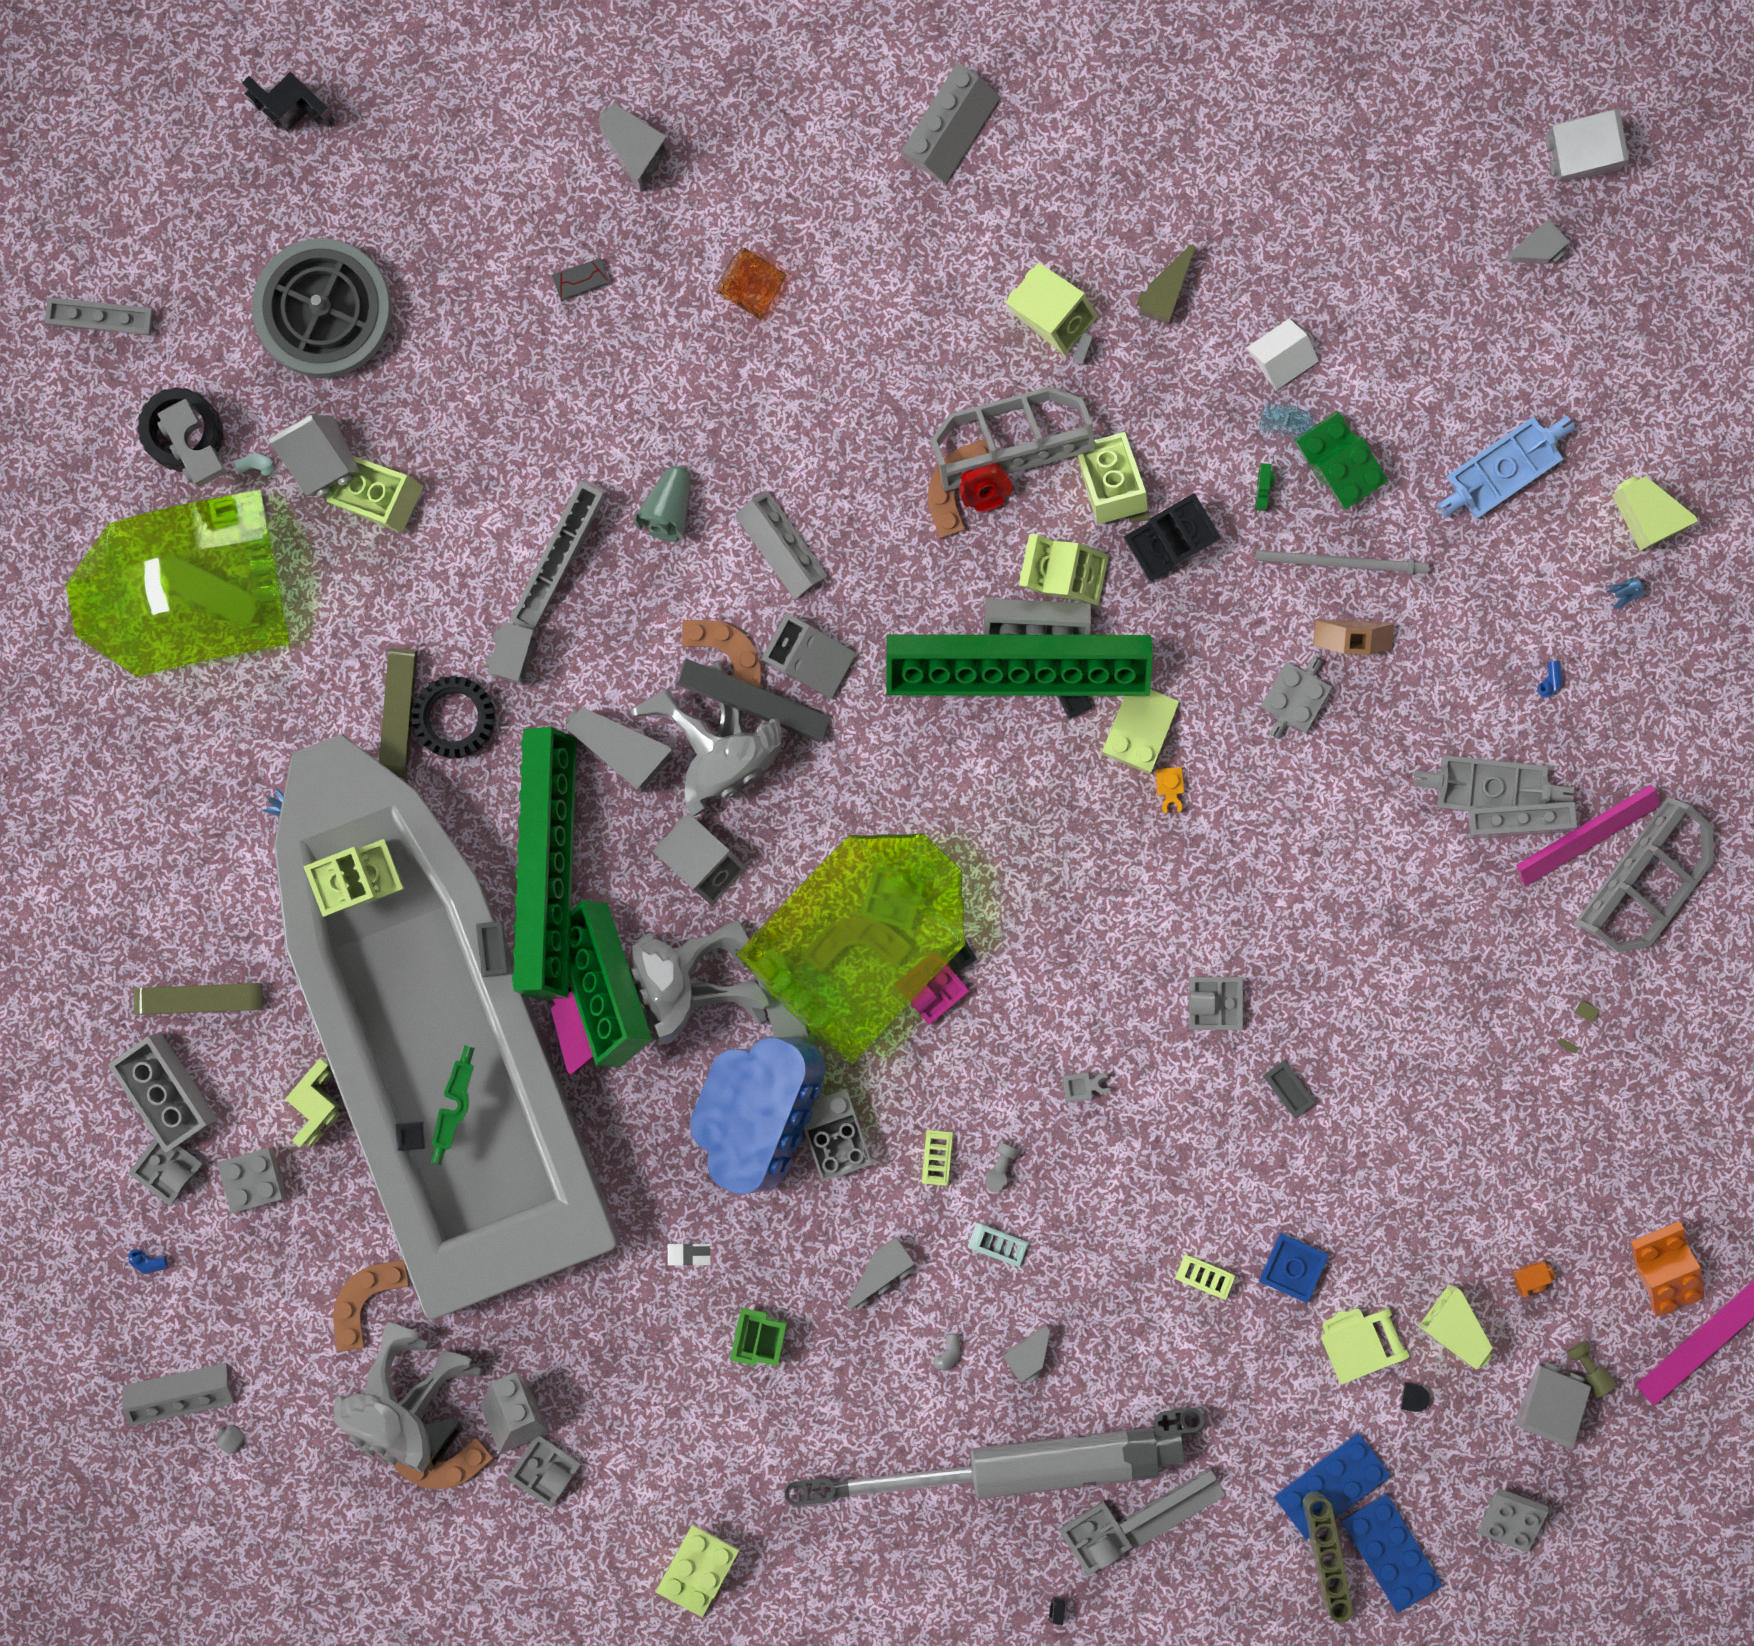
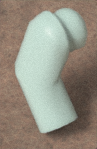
[234,453,274,476]

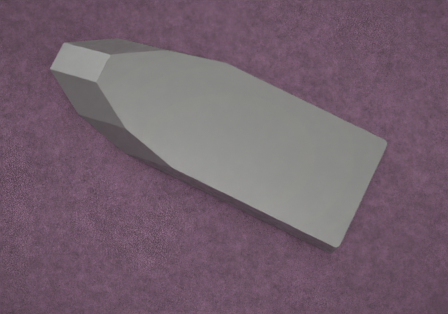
[274,734,621,1320]

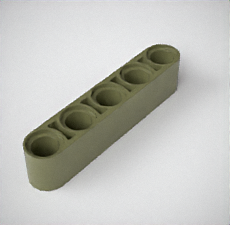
[379,648,417,778]
[133,983,264,1015]
[1303,1491,1353,1623]

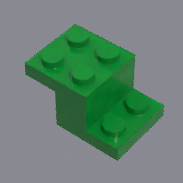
[1293,411,1389,510]

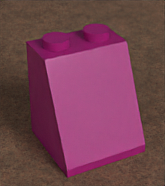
[551,991,594,1075]

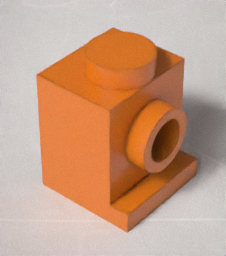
[1511,1261,1555,1298]

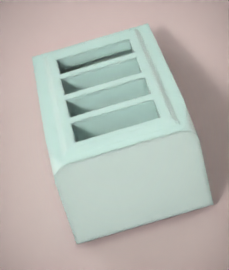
[968,1223,1029,1267]

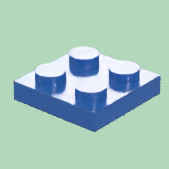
[1258,1233,1329,1304]

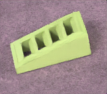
[921,1130,953,1186]
[1175,1254,1235,1300]

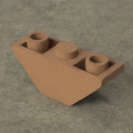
[1313,619,1394,655]

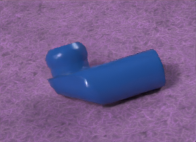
[1537,661,1563,698]
[128,1249,168,1274]

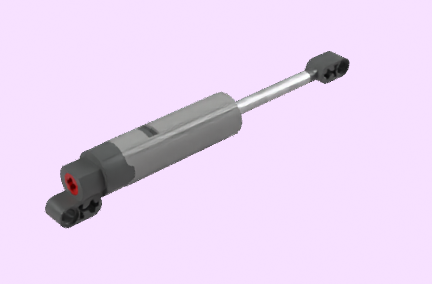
[785,1408,1204,1508]

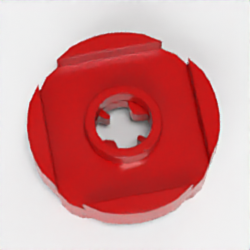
[959,463,1012,512]

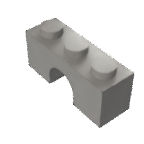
[157,399,227,487]

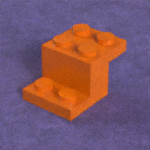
[1631,1221,1705,1317]

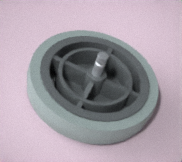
[252,238,392,378]

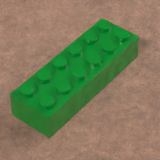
[569,900,652,1067]

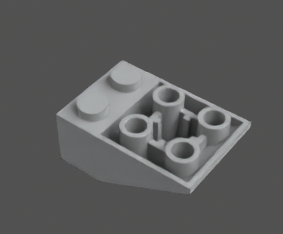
[761,613,856,699]
[804,1088,872,1182]

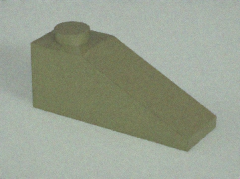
[1136,245,1196,324]

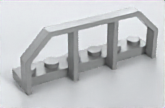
[931,387,1095,492]
[1574,797,1714,953]

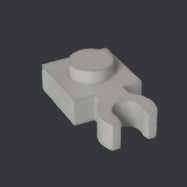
[1062,1072,1110,1102]

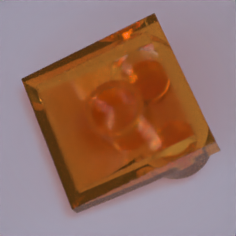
[716,247,787,320]

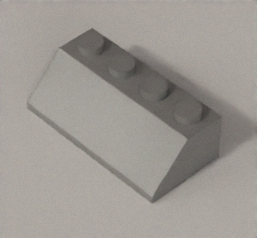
[901,63,1000,184]
[983,598,1091,635]
[108,1032,218,1154]

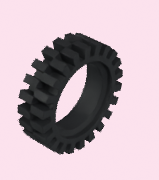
[412,676,496,759]

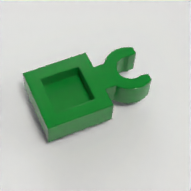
[1255,463,1276,511]

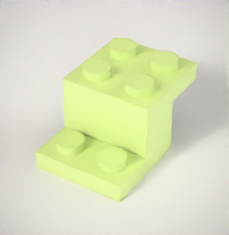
[1019,534,1109,606]
[304,839,404,917]
[285,1058,342,1147]
[656,1524,739,1617]

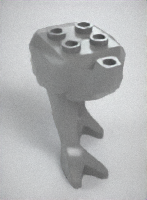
[630,661,782,816]
[630,920,769,1045]
[333,1322,483,1473]

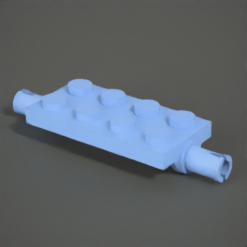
[1436,416,1576,519]

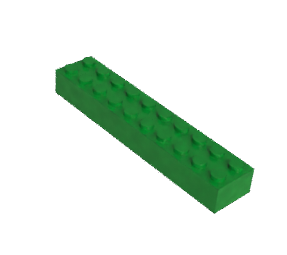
[886,634,1153,696]
[512,726,577,1000]

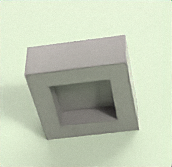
[1072,333,1093,365]

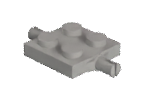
[1260,656,1332,739]

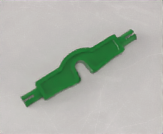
[431,1045,475,1165]

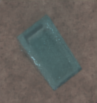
[1258,404,1315,438]

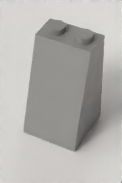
[565,707,675,793]

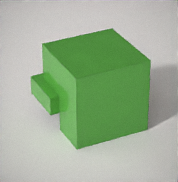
[730,1307,787,1366]

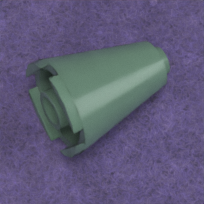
[634,465,691,542]

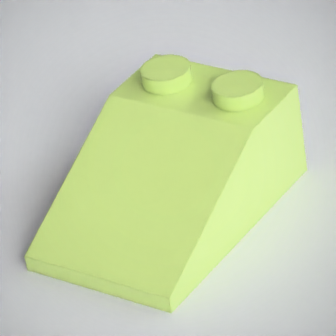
[1077,432,1148,525]
[327,456,424,533]
[1101,690,1179,774]

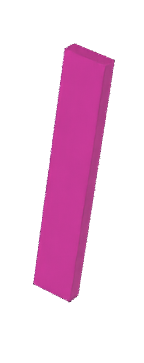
[1516,785,1660,886]
[1635,1280,1754,1406]

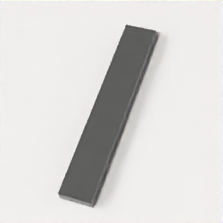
[676,658,830,743]

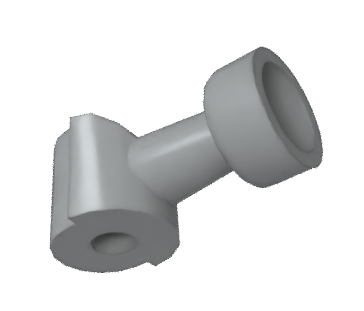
[984,1142,1019,1192]

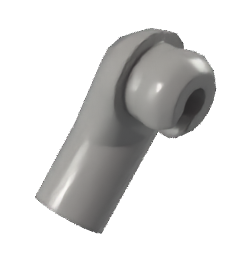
[933,1334,960,1371]

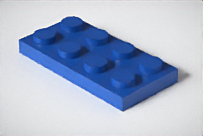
[1273,1432,1391,1540]
[1340,1493,1443,1614]

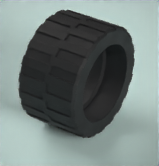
[137,387,224,472]

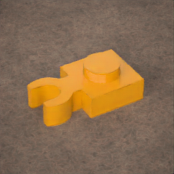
[1155,767,1184,814]

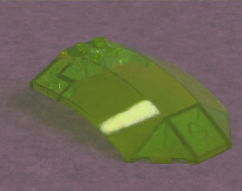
[65,490,291,677]
[736,833,966,1065]

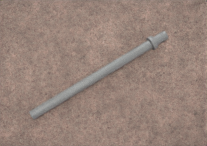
[1255,550,1429,575]

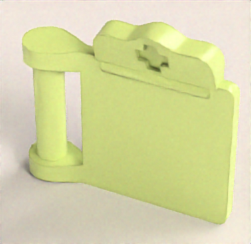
[1321,1307,1410,1384]

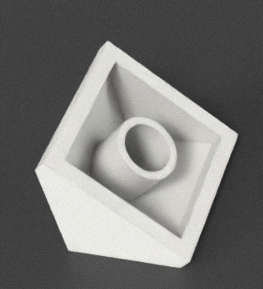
[1246,319,1319,391]

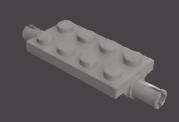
[1413,755,1574,811]

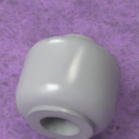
[216,1425,244,1454]

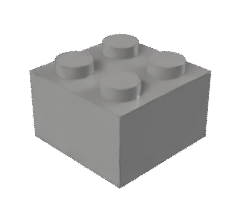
[485,622,538,686]
[217,1147,287,1214]

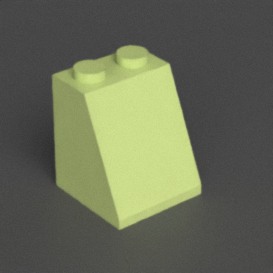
[1005,262,1098,356]
[1612,476,1698,551]
[1418,1284,1493,1370]

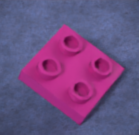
[895,951,969,1025]

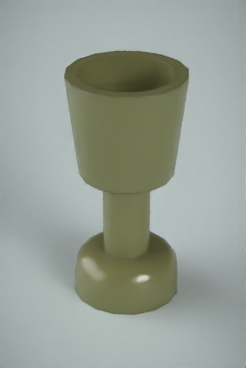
[1567,1340,1618,1398]

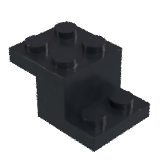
[242,72,335,132]
[1123,493,1221,583]

